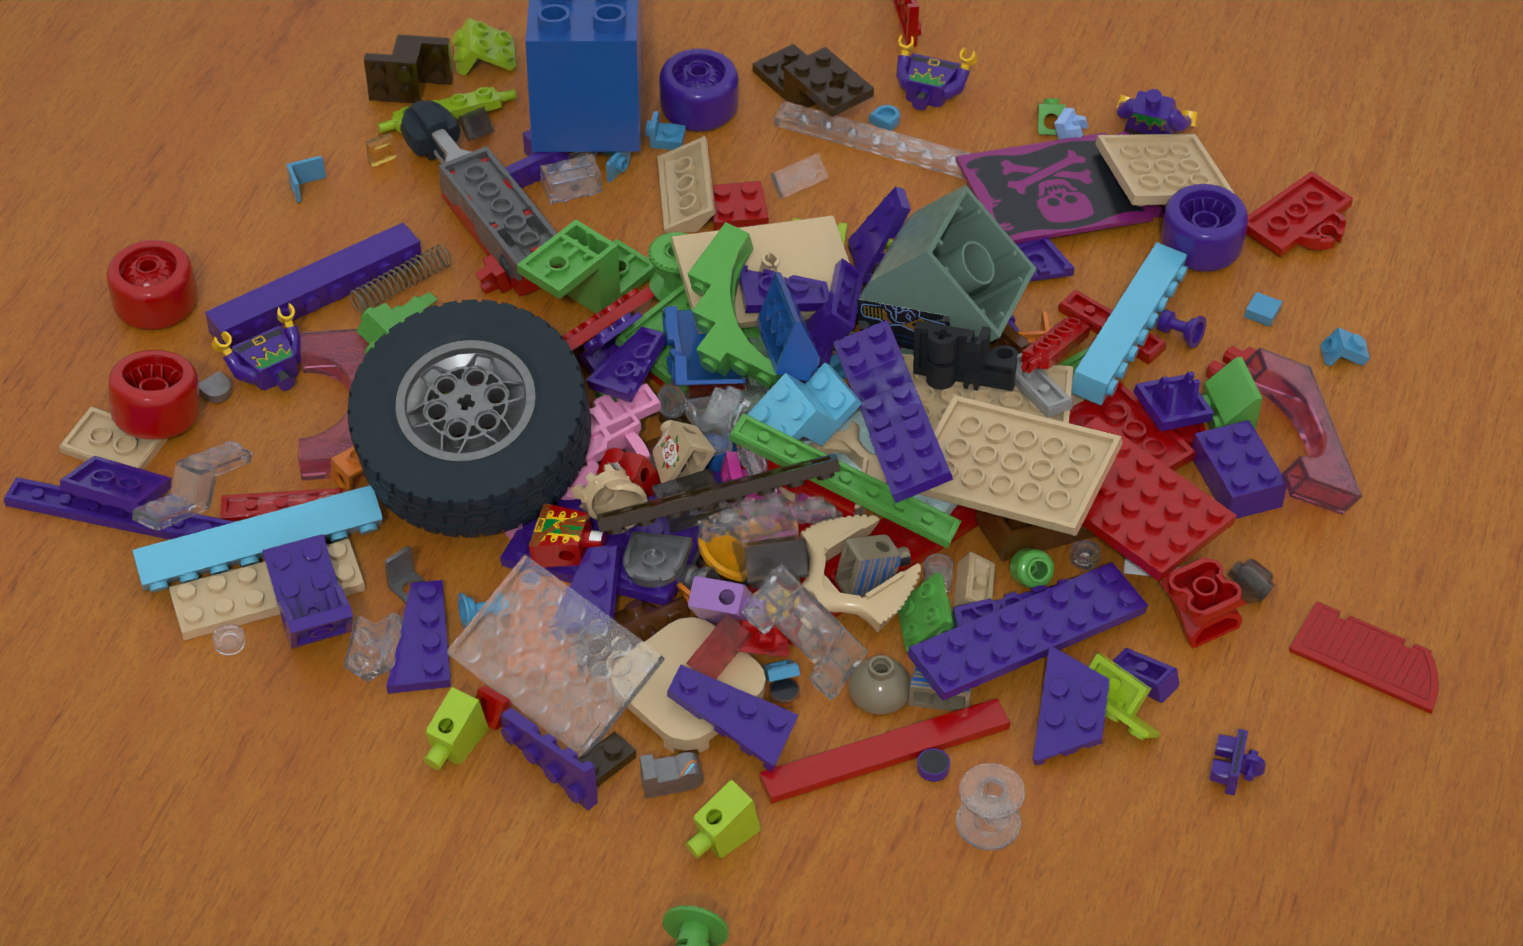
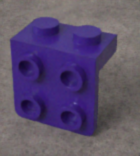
[578,312,642,375]

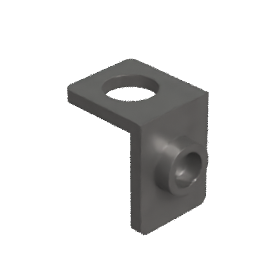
[385,546,426,604]

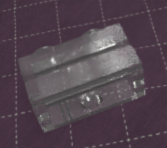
[540,154,602,204]

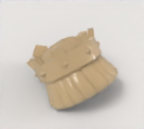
[571,464,647,535]

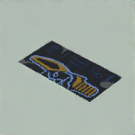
[857,299,951,350]

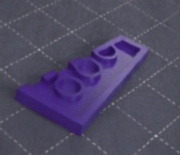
[501,707,598,810]

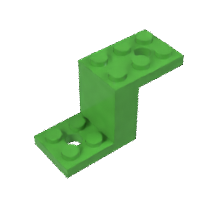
[517,220,656,313]

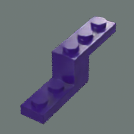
[505,129,570,189]
[800,258,864,384]

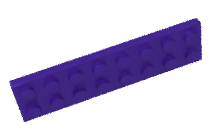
[907,562,1148,701]

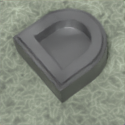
[199,371,232,403]

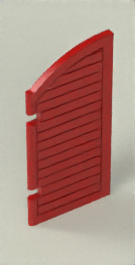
[1289,601,1439,714]

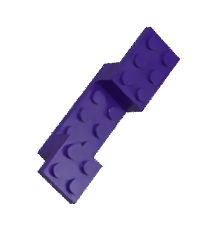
[833,320,954,503]

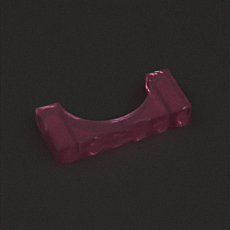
[298,329,370,480]
[1245,347,1362,515]

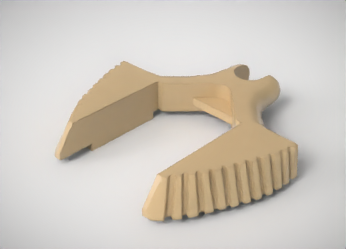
[779,421,888,513]
[789,514,921,632]

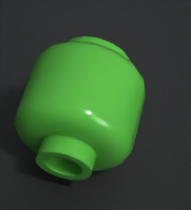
[1009,548,1054,589]

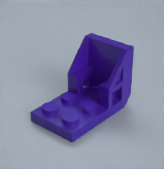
[262,534,353,649]

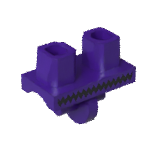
[1209,729,1266,796]

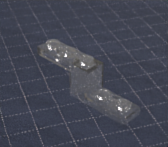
[132,441,253,531]

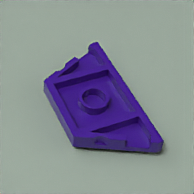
[1033,647,1110,765]

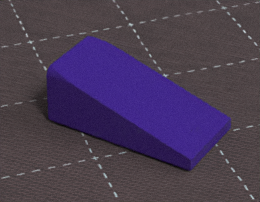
[1113,648,1179,703]

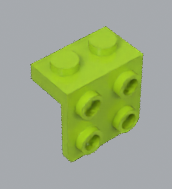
[452,18,517,76]

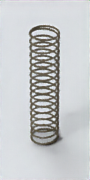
[350,244,451,314]

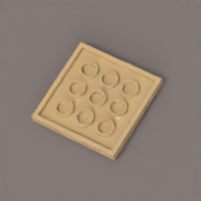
[1095,134,1235,206]

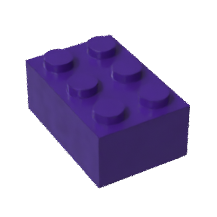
[1192,420,1288,519]

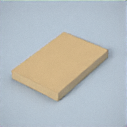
[59,406,168,470]

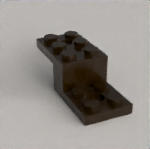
[752,44,874,117]

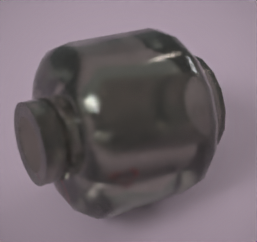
[1228,559,1275,604]

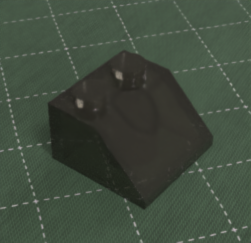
[732,533,809,589]

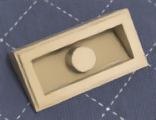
[953,551,995,608]

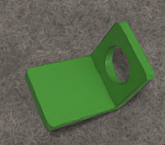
[1037,98,1066,135]

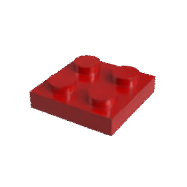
[712,181,768,230]

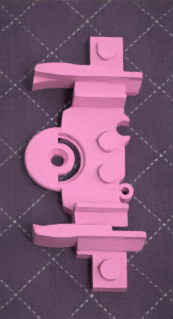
[502,383,661,539]

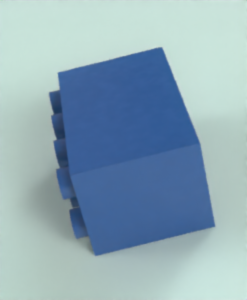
[525,0,643,152]

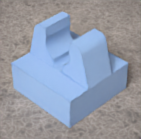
[1054,108,1088,140]

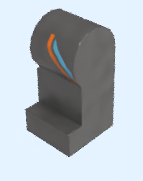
[640,752,704,799]

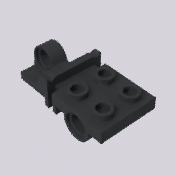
[913,320,1018,391]

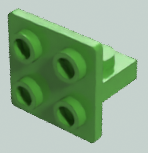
[898,572,955,653]

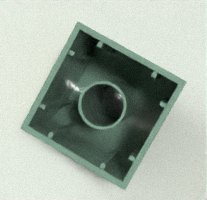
[860,184,1036,355]

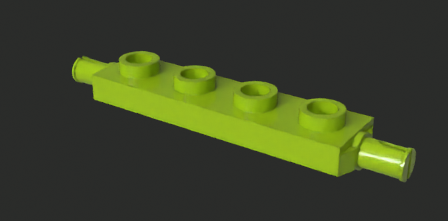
[377,87,517,134]

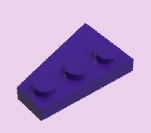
[848,186,911,284]
[1017,237,1075,281]
[739,265,829,313]

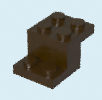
[364,34,453,103]

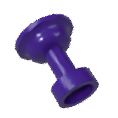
[1157,309,1206,349]

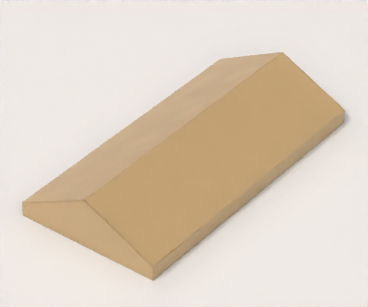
[657,136,715,234]

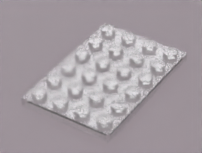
[446,555,665,757]

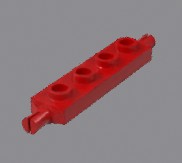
[1021,317,1091,374]

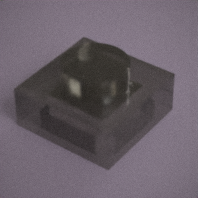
[458,107,494,141]

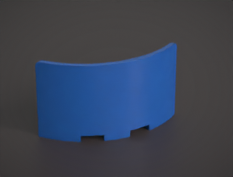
[662,306,746,386]

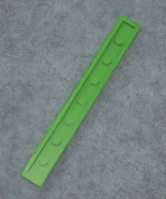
[729,413,961,549]

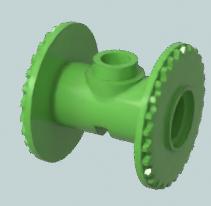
[648,232,689,302]
[662,905,729,946]

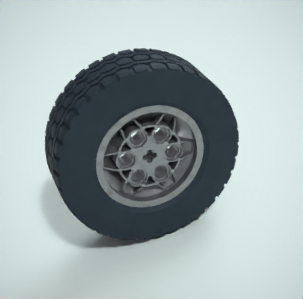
[347,299,591,538]

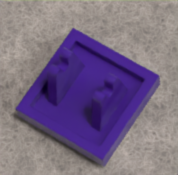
[1133,371,1214,431]

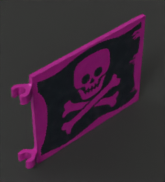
[956,132,1165,244]

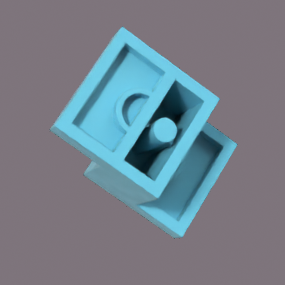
[747,363,862,446]

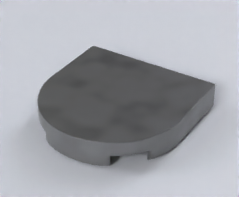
[623,531,693,588]

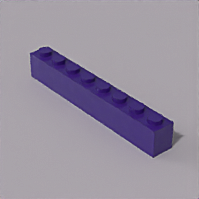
[205,222,421,349]

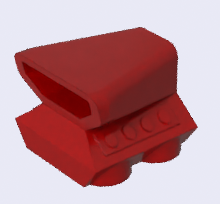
[1160,556,1247,648]

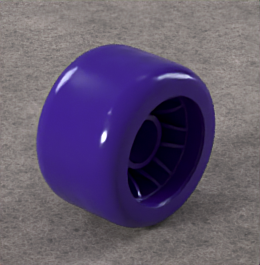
[659,49,738,132]
[1161,184,1248,272]

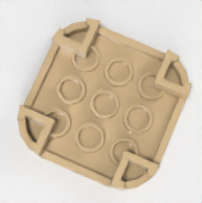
[612,617,766,754]

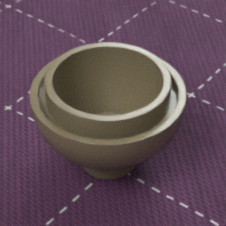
[848,655,911,714]

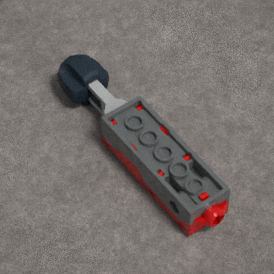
[400,100,559,297]

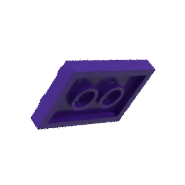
[60,456,171,513]

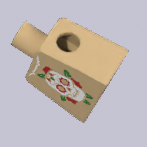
[653,420,716,492]

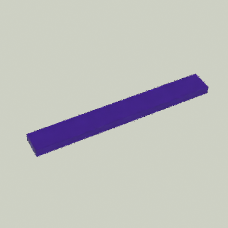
[4,477,234,540]

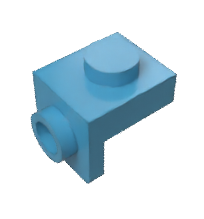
[1320,327,1370,366]

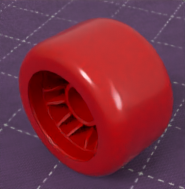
[107,240,197,330]
[108,350,200,440]

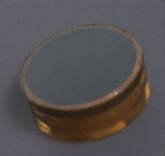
[768,678,800,709]

